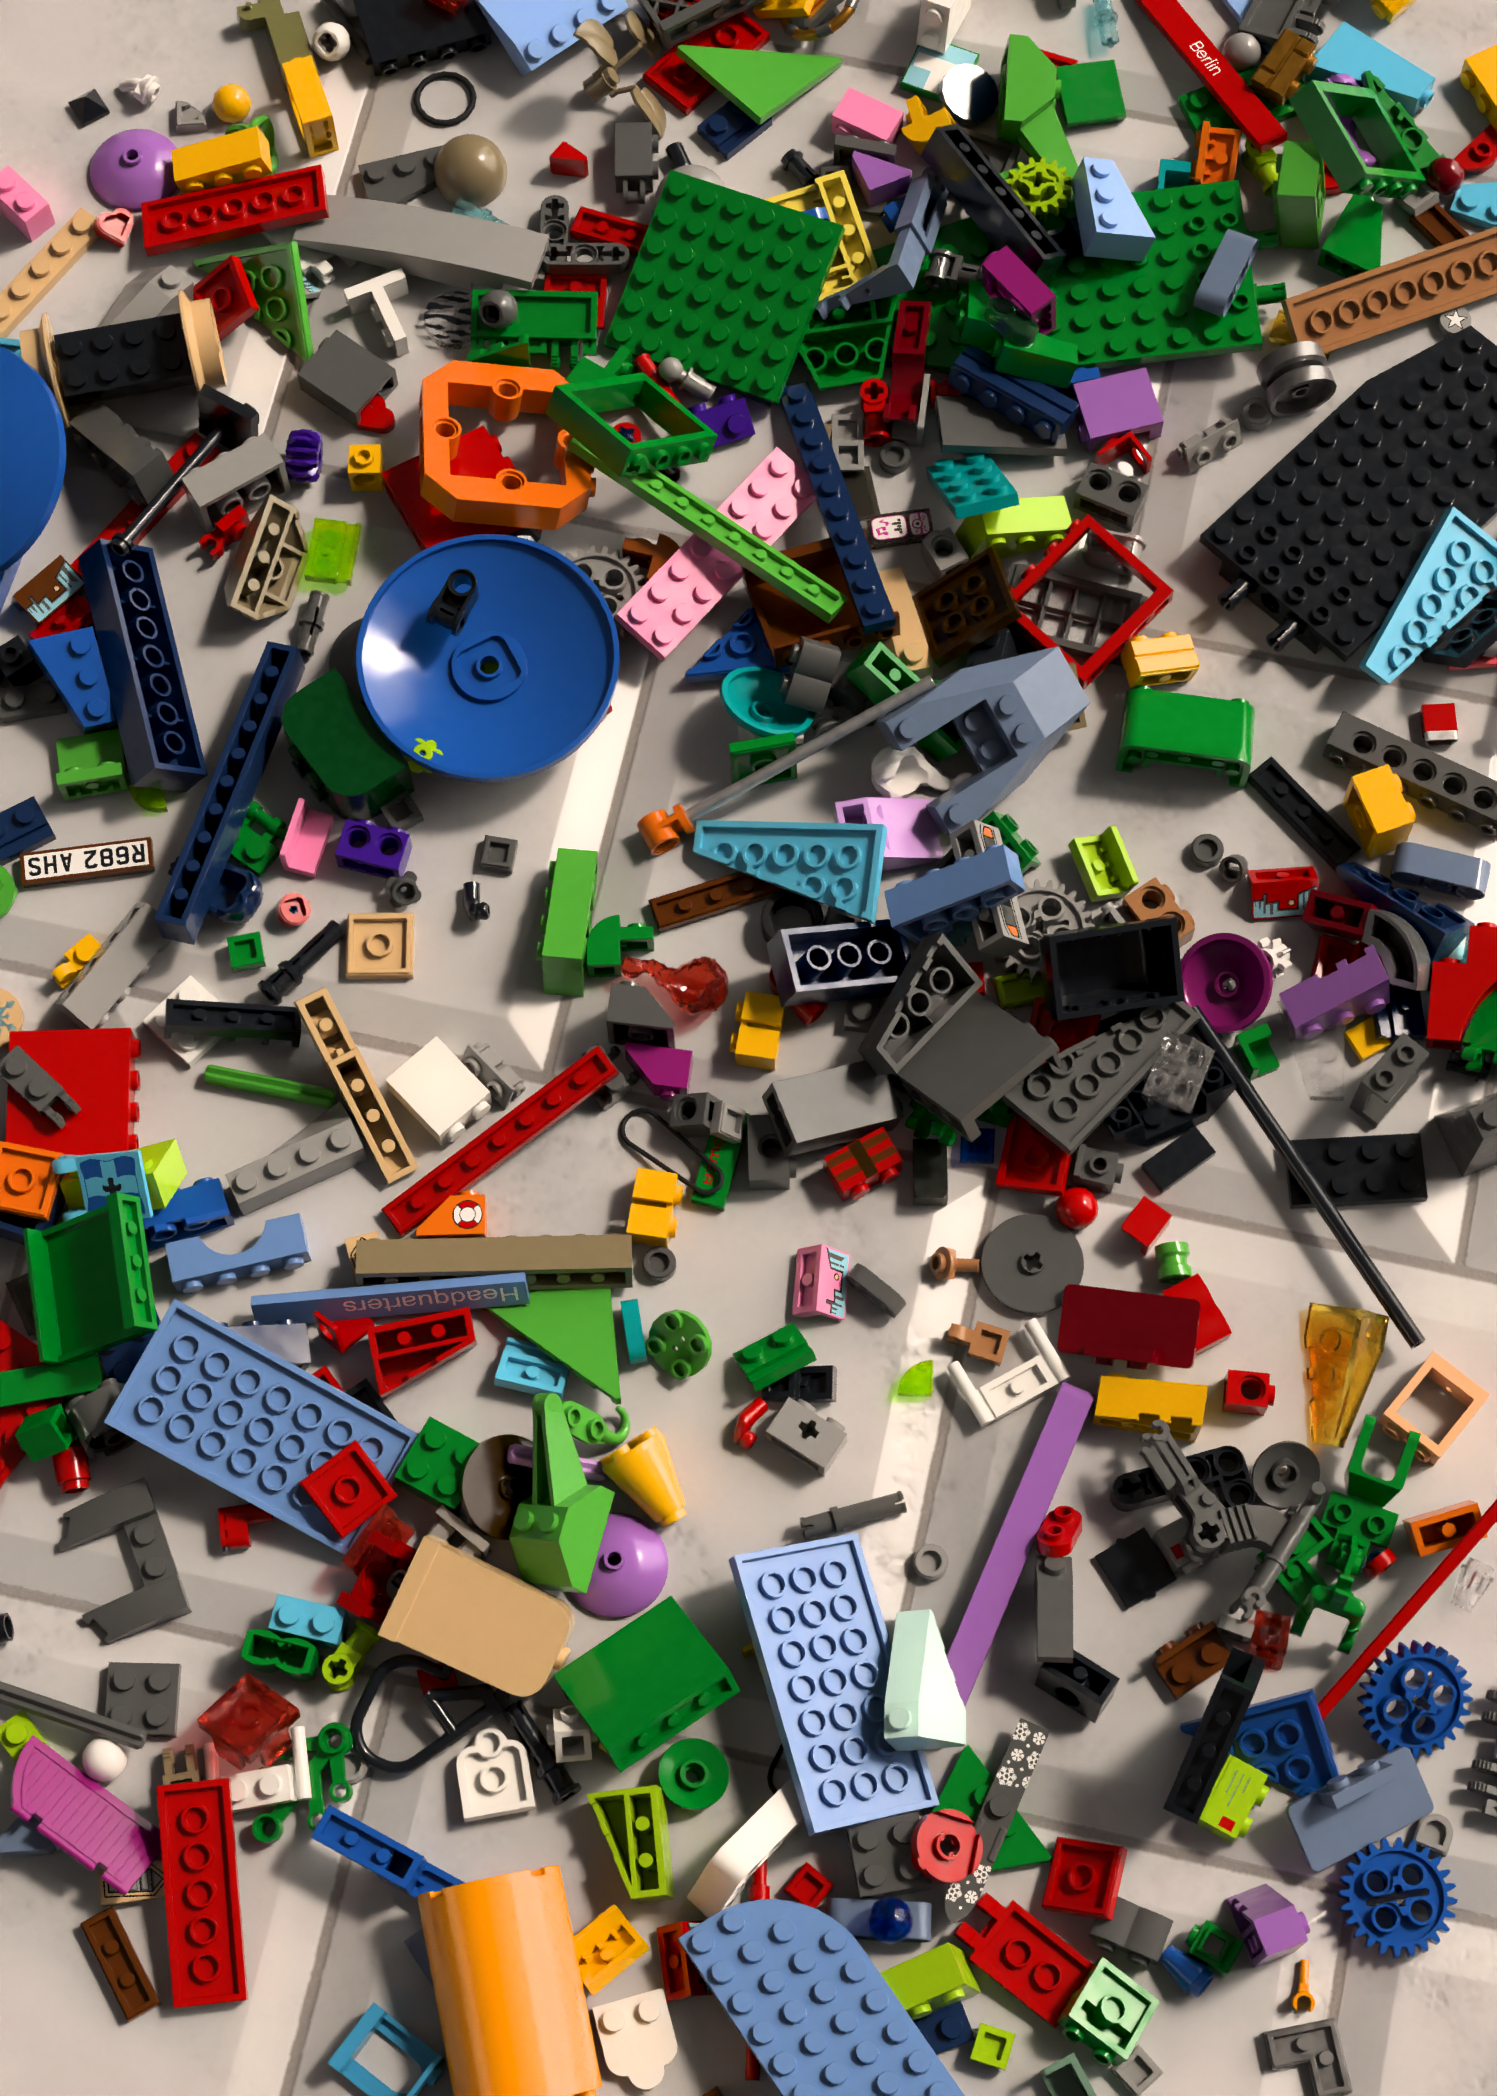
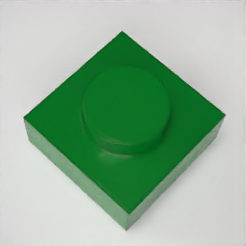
[227,931,266,973]

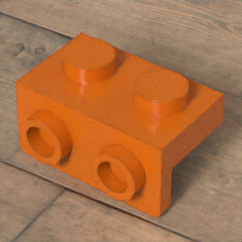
[1190,121,1242,185]

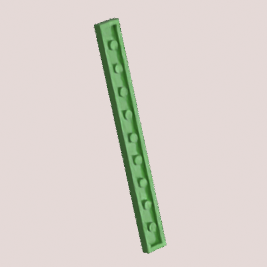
[568,437,849,623]

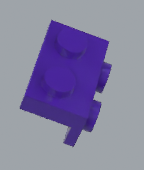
[687,393,755,448]

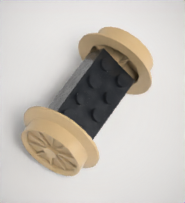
[19,289,227,428]

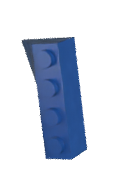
[143,1177,235,1252]

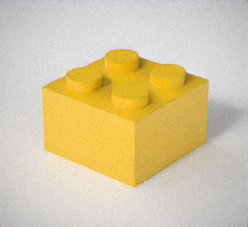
[1342,764,1416,859]

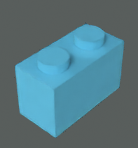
[268,1594,351,1651]

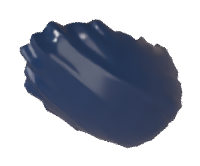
[168,857,264,924]

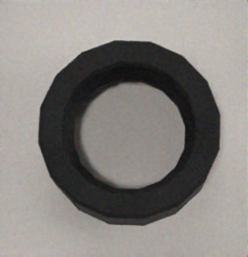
[761,890,824,943]

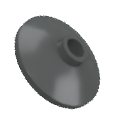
[1252,1441,1320,1508]

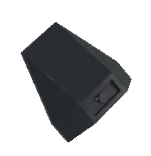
[1097,1006,1237,1147]

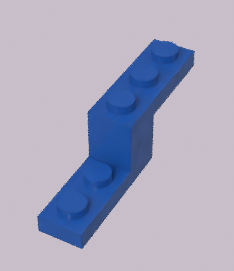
[311,1805,465,1899]

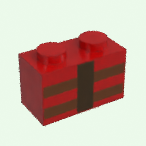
[823,1126,903,1202]

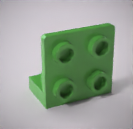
[56,729,129,801]

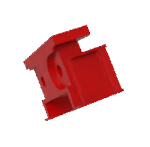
[336,1529,417,1625]

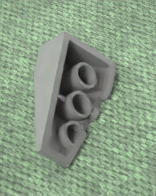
[100,265,194,327]

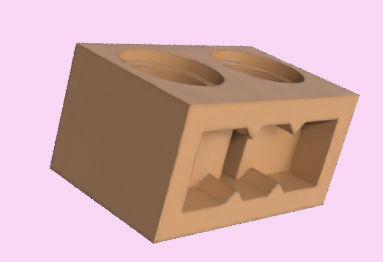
[1121,877,1195,948]

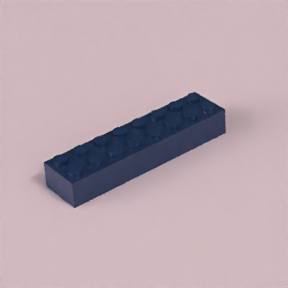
[78,538,208,793]

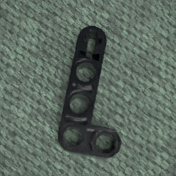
[1110,1446,1256,1512]

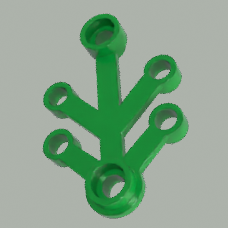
[252,1722,353,1844]

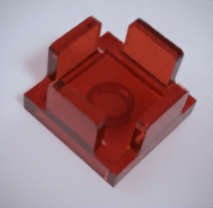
[197,1672,301,1771]

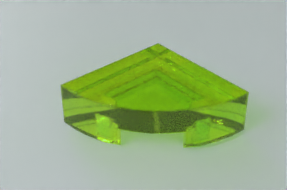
[128,785,168,813]
[898,1360,933,1397]

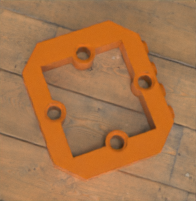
[418,360,596,531]

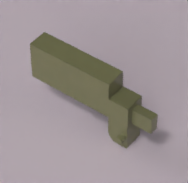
[237,0,319,91]

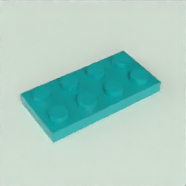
[926,453,1019,520]

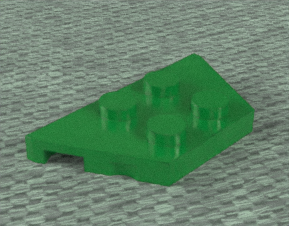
[932,1745,1052,1871]

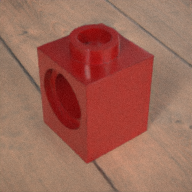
[1222,1369,1275,1416]

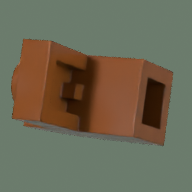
[622,534,680,582]

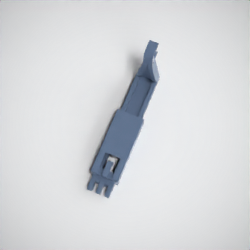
[816,167,948,320]

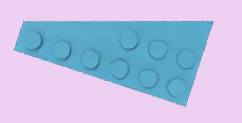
[1358,506,1497,685]
[693,820,887,924]

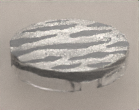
[424,290,472,350]

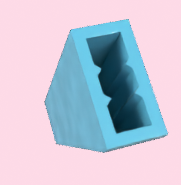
[1305,22,1435,116]

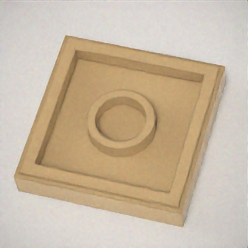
[346,913,415,979]

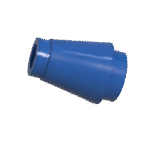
[1158,1945,1214,1998]

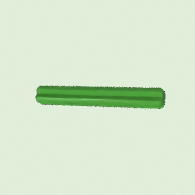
[204,1064,336,1108]

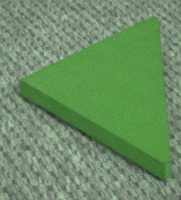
[676,45,842,125]
[193,241,314,362]
[481,1288,621,1405]

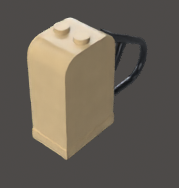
[350,1534,575,1774]

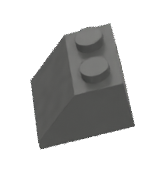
[606,981,676,1048]

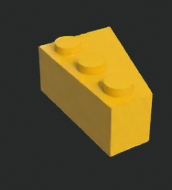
[1092,1373,1208,1442]

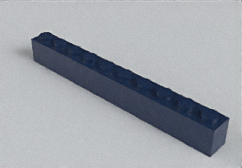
[154,641,305,945]

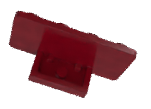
[1057,1284,1201,1370]

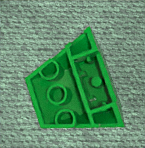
[799,295,897,391]

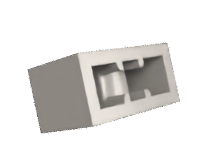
[766,1397,847,1476]

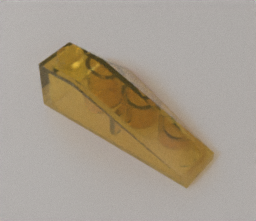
[1304,1303,1389,1448]

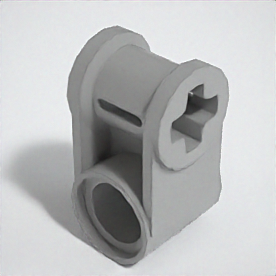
[1082,529,1147,576]

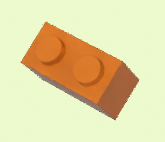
[1402,1500,1488,1557]

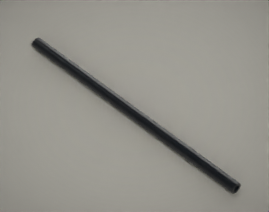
[1192,1006,1426,1349]

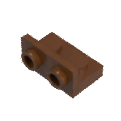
[1152,1621,1231,1700]

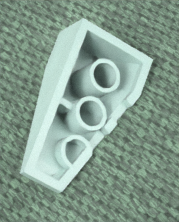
[884,1609,966,1751]

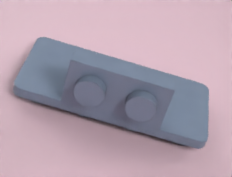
[1286,1746,1434,1872]

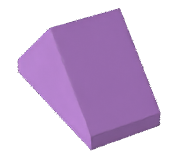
[851,151,912,207]

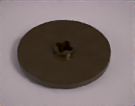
[459,1434,533,1540]

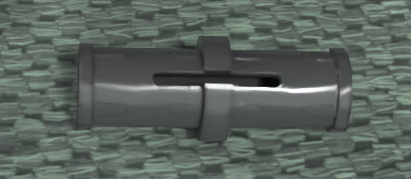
[295,590,330,657]

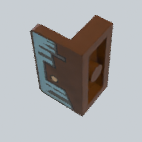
[11,555,85,625]

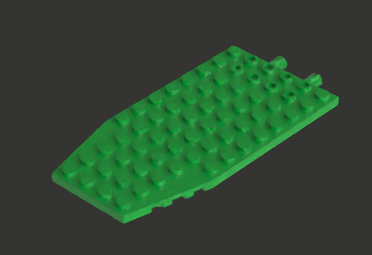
[872,180,1287,373]

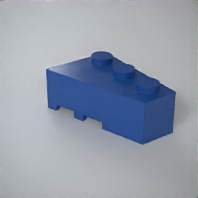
[27,626,117,735]

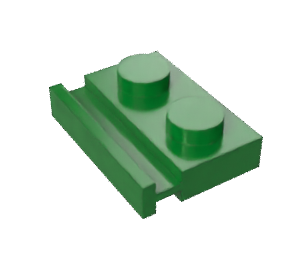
[733,1322,817,1392]

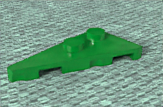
[1361,70,1445,171]

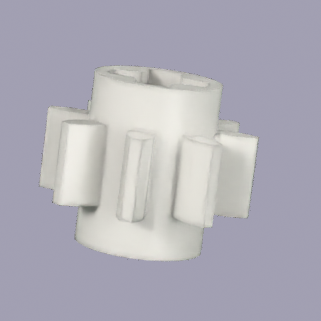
[1257,937,1292,979]

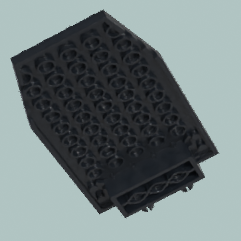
[1199,325,1497,662]

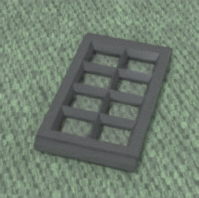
[1005,563,1148,667]

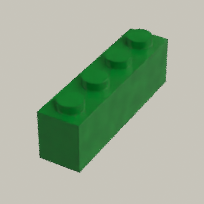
[844,641,964,762]

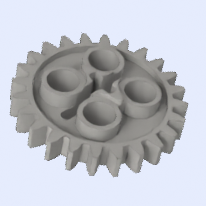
[566,545,645,638]
[995,879,1095,984]

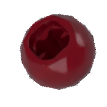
[1425,157,1465,195]

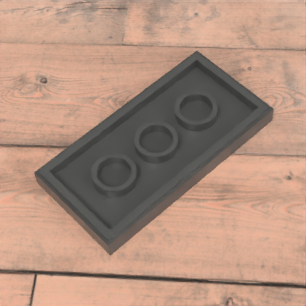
[934,396,1067,456]

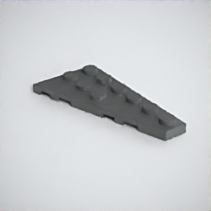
[1000,1001,1200,1156]

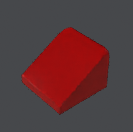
[549,141,589,178]

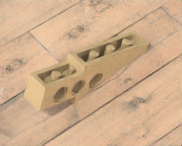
[293,987,419,1184]

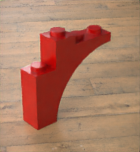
[1426,922,1497,1050]

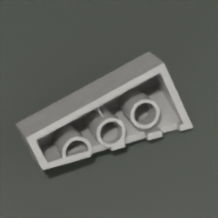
[225,1101,368,1216]

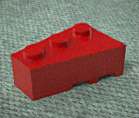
[366,1307,477,1400]

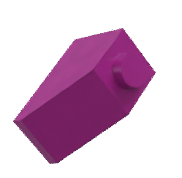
[625,1042,693,1102]

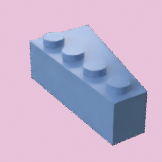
[884,844,1026,945]

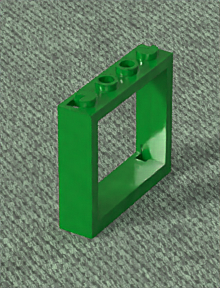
[1288,80,1426,200]
[545,372,718,477]

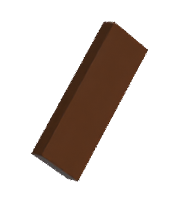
[80,1906,162,2022]

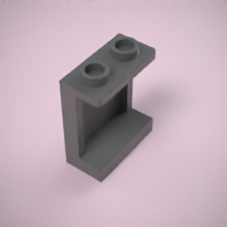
[1349,1033,1429,1128]

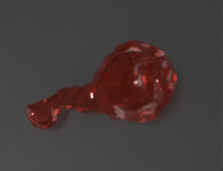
[621,956,729,1016]

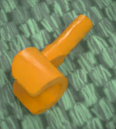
[1291,1960,1315,2012]

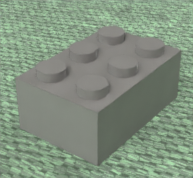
[181,433,292,534]

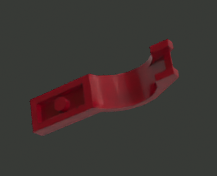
[883,300,932,424]

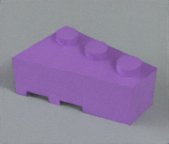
[1279,944,1390,1040]
[1226,1884,1310,1968]

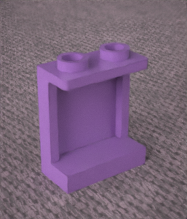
[1068,367,1164,453]

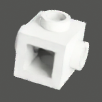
[546,1705,598,1763]

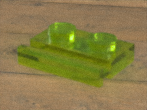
[304,518,362,586]

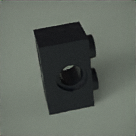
[1034,1649,1120,1723]

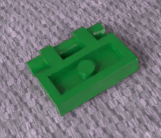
[230,801,288,878]

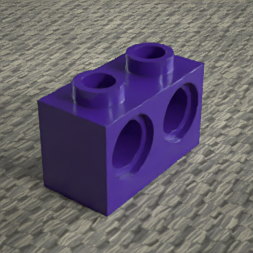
[335,819,412,879]

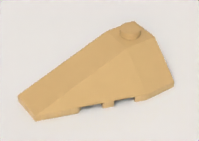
[863,567,933,679]

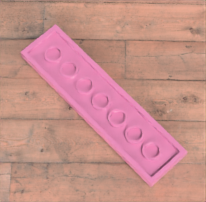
[614,447,815,662]

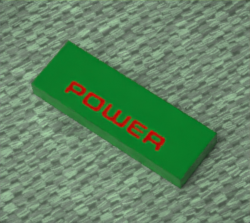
[691,1113,750,1211]

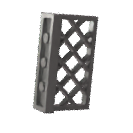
[637,0,764,49]

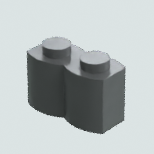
[778,636,842,714]
[1089,1896,1174,1968]

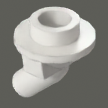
[119,74,161,105]

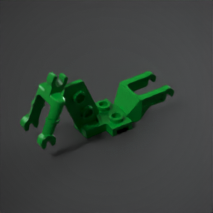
[1289,1414,1421,1655]

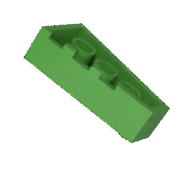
[536,848,598,997]

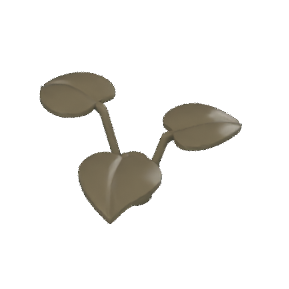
[573,11,666,140]

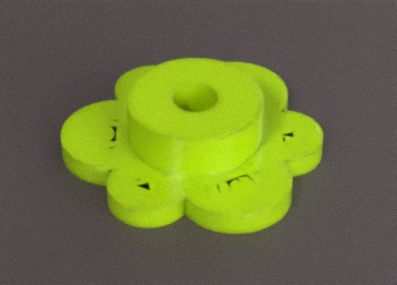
[405,738,443,773]

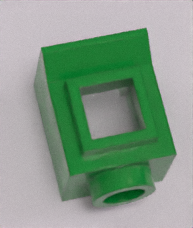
[1184,1920,1245,1978]

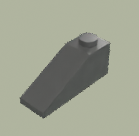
[1034,1556,1073,1663]

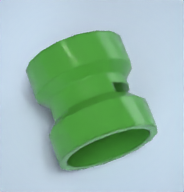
[1154,1241,1192,1284]

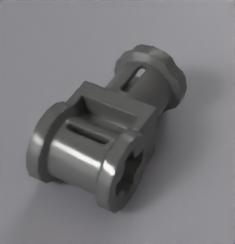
[922,248,983,291]

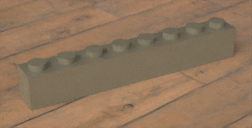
[355,1233,633,1290]

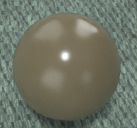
[433,134,507,208]

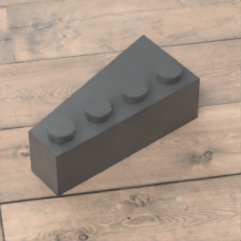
[69,400,181,506]

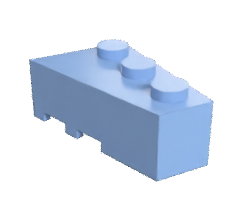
[1072,157,1156,262]

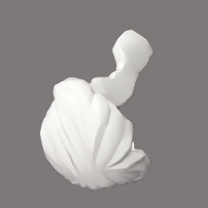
[871,746,973,798]

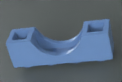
[165,1213,311,1293]

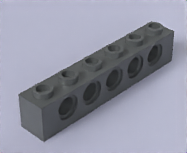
[1322,711,1497,836]

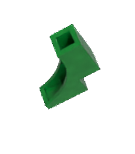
[955,279,1078,389]

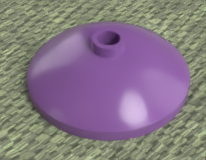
[90,129,178,212]
[570,1513,668,1618]

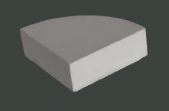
[175,101,208,133]

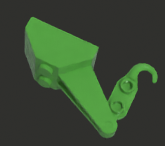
[996,34,1078,200]
[509,1393,630,1594]

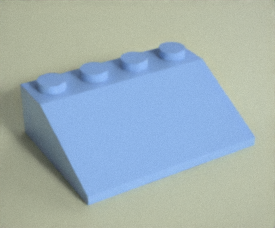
[475,0,629,77]

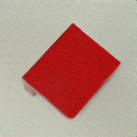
[1121,1196,1172,1256]

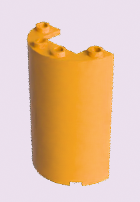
[417,1865,603,2096]

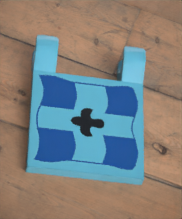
[52,1150,153,1222]

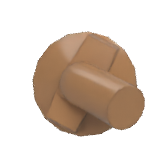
[930,1246,980,1281]

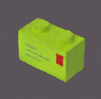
[1197,1754,1270,1844]

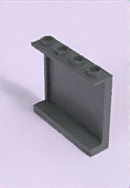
[890,991,1063,1142]

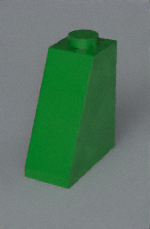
[1317,194,1383,278]

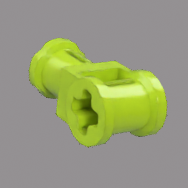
[1242,137,1278,198]
[322,1619,383,1692]

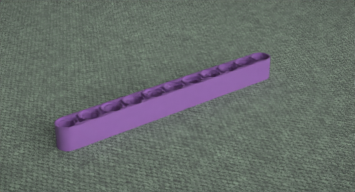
[947,1382,1096,1706]

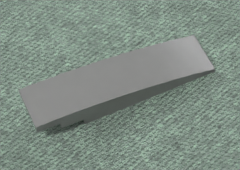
[292,195,550,290]

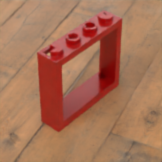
[1010,514,1174,690]

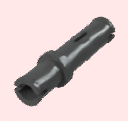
[800,1491,907,1540]

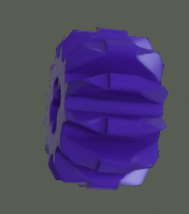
[285,429,323,483]

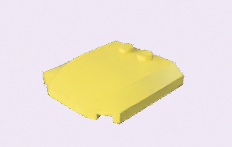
[764,170,878,302]

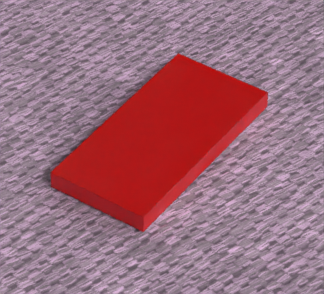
[642,12,770,116]

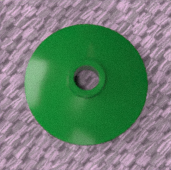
[658,1738,729,1810]

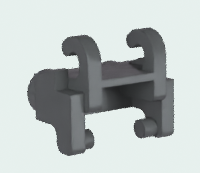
[582,1043,640,1111]

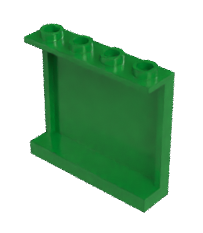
[23,1192,158,1366]
[553,1596,741,1773]

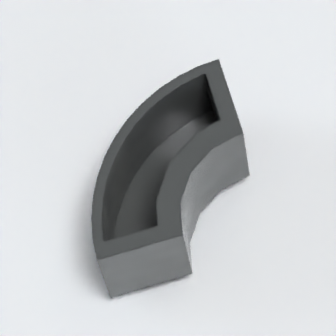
[1362,909,1432,991]

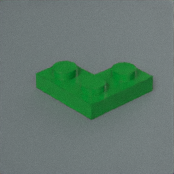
[1256,1515,1334,1610]

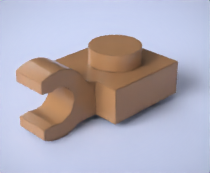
[946,1321,1011,1366]

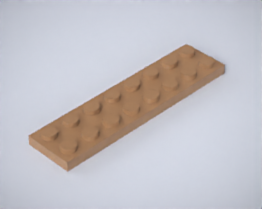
[1281,226,1497,353]

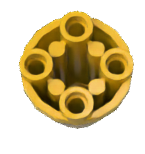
[599,1426,687,1528]

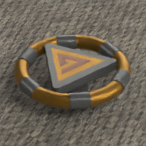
[780,0,860,41]

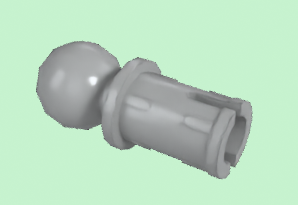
[658,357,716,403]

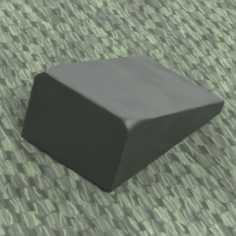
[913,1139,948,1205]

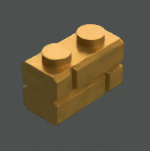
[1251,28,1318,107]

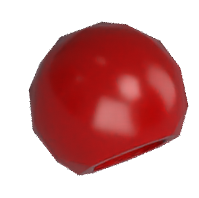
[1055,1187,1099,1230]

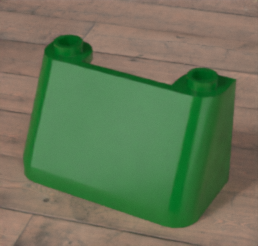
[1115,685,1255,788]

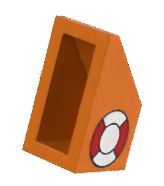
[416,1190,487,1239]

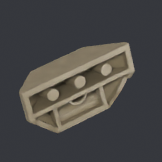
[224,494,310,622]

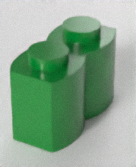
[240,1629,321,1681]

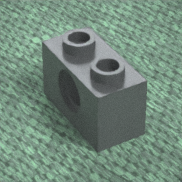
[747,1115,796,1190]

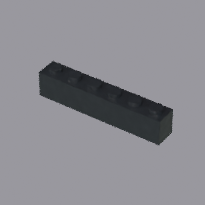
[921,124,1066,283]

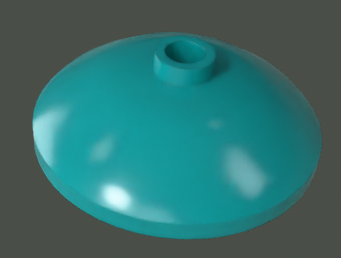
[720,667,815,737]

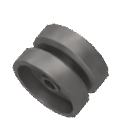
[1256,341,1337,417]

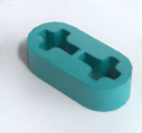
[620,1299,647,1365]

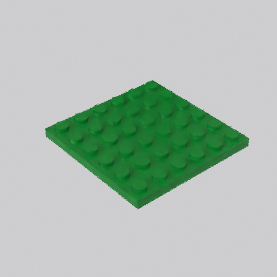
[603,170,845,405]

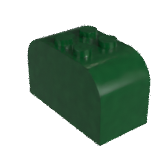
[282,668,414,821]

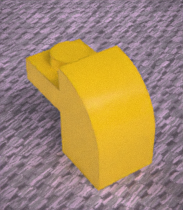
[901,95,956,156]

